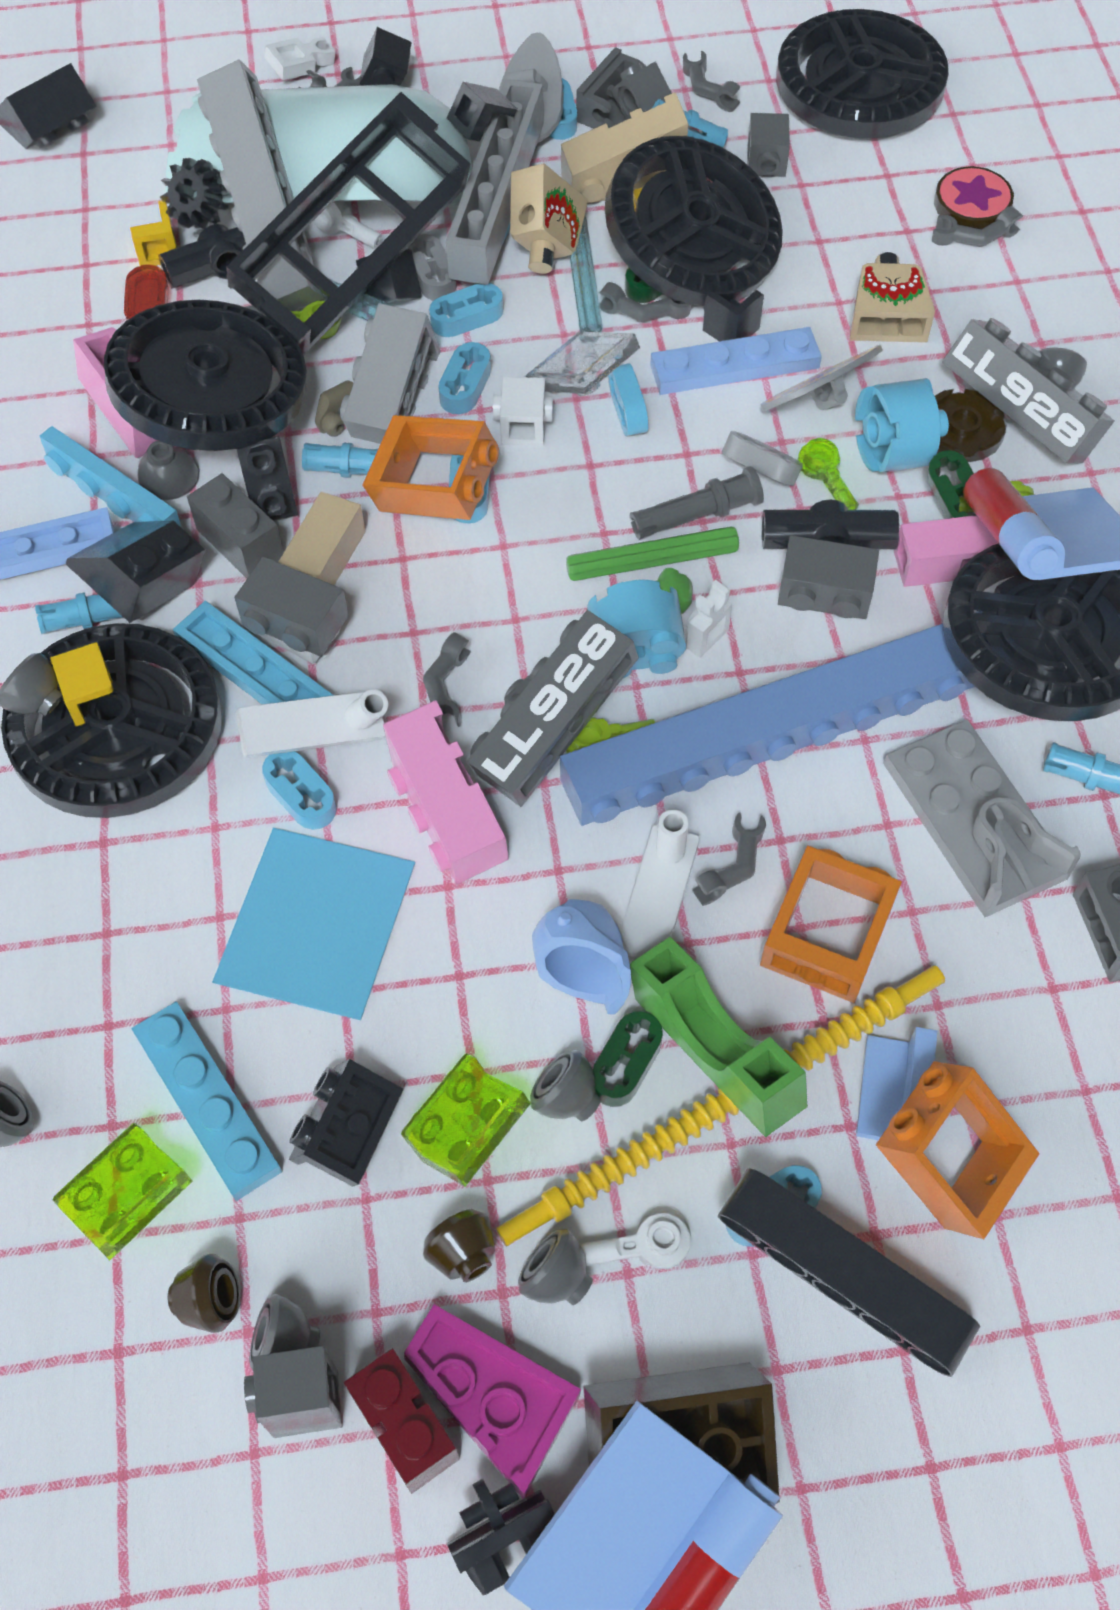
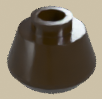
[423,1209,495,1283]
[167,1254,240,1333]

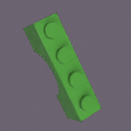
[629,937,808,1137]

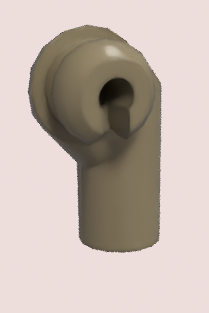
[315,380,353,437]

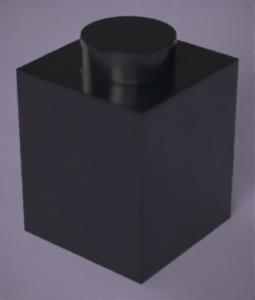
[359,27,412,86]

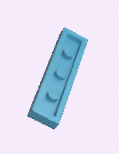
[39,426,182,528]
[173,601,334,705]
[131,1001,282,1201]

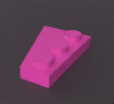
[404,1304,581,1499]

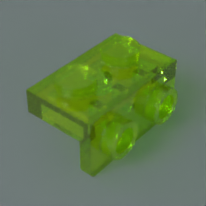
[401,1053,531,1187]
[53,1123,193,1261]

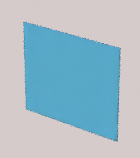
[212,828,415,1021]

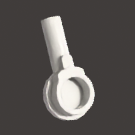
[313,201,382,249]
[580,1213,690,1269]

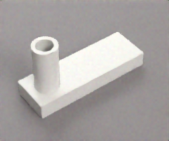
[235,689,388,758]
[620,809,700,963]

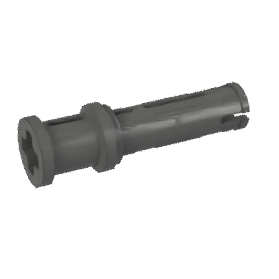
[630,466,764,540]

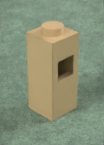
[278,492,365,585]

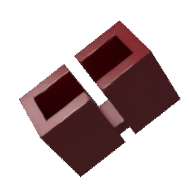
[343,1348,460,1494]

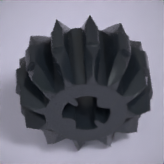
[159,157,229,230]

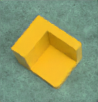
[130,200,177,268]
[50,642,113,726]

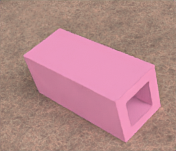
[894,515,998,587]

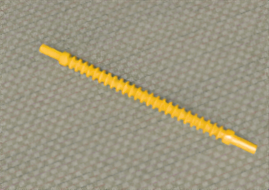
[496,965,945,1247]

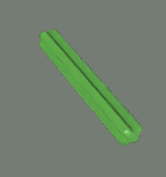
[566,526,739,581]

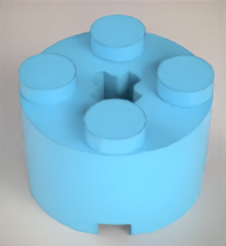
[855,378,949,472]
[587,580,686,678]

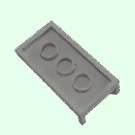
[883,719,1081,917]

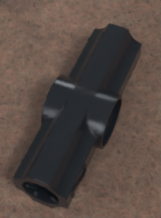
[158,224,246,289]
[761,499,900,549]

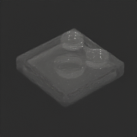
[524,332,640,396]

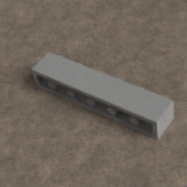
[197,59,324,311]
[445,79,544,285]

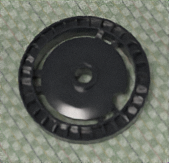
[776,9,949,139]
[604,136,783,306]
[104,299,307,451]
[943,543,1120,721]
[1,623,222,818]

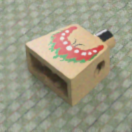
[510,163,588,274]
[850,252,935,342]

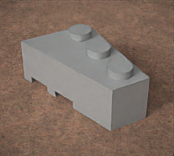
[340,303,441,444]

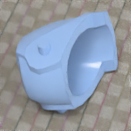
[532,899,631,1015]

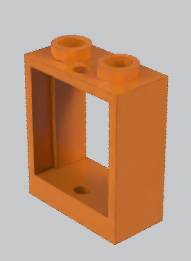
[362,415,499,520]
[760,845,902,1003]
[876,1061,1040,1240]

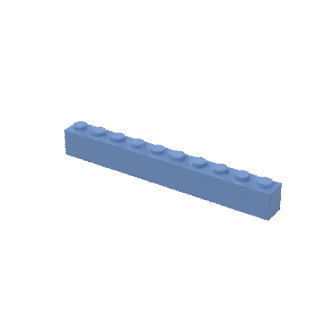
[560,611,982,826]

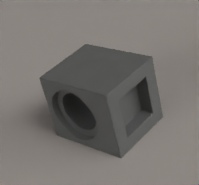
[611,61,672,120]
[747,113,790,177]

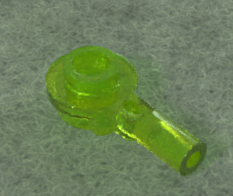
[797,438,859,510]

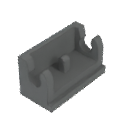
[576,47,646,129]

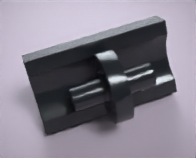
[237,436,298,520]
[446,1479,555,1595]

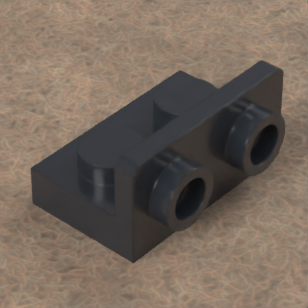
[289,1059,404,1187]

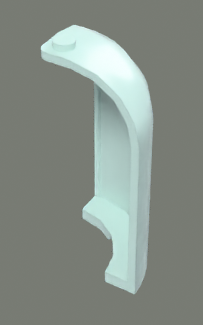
[166,84,472,206]

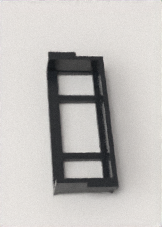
[227,92,471,355]

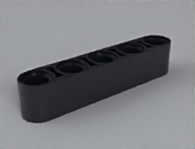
[718,1168,981,1377]

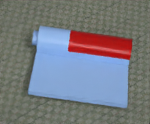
[964,468,1120,580]
[504,1400,783,1610]

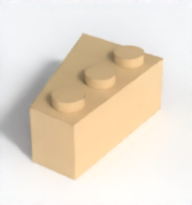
[561,92,688,204]

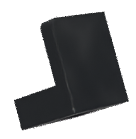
[447,82,517,142]
[356,249,421,308]
[703,290,764,342]

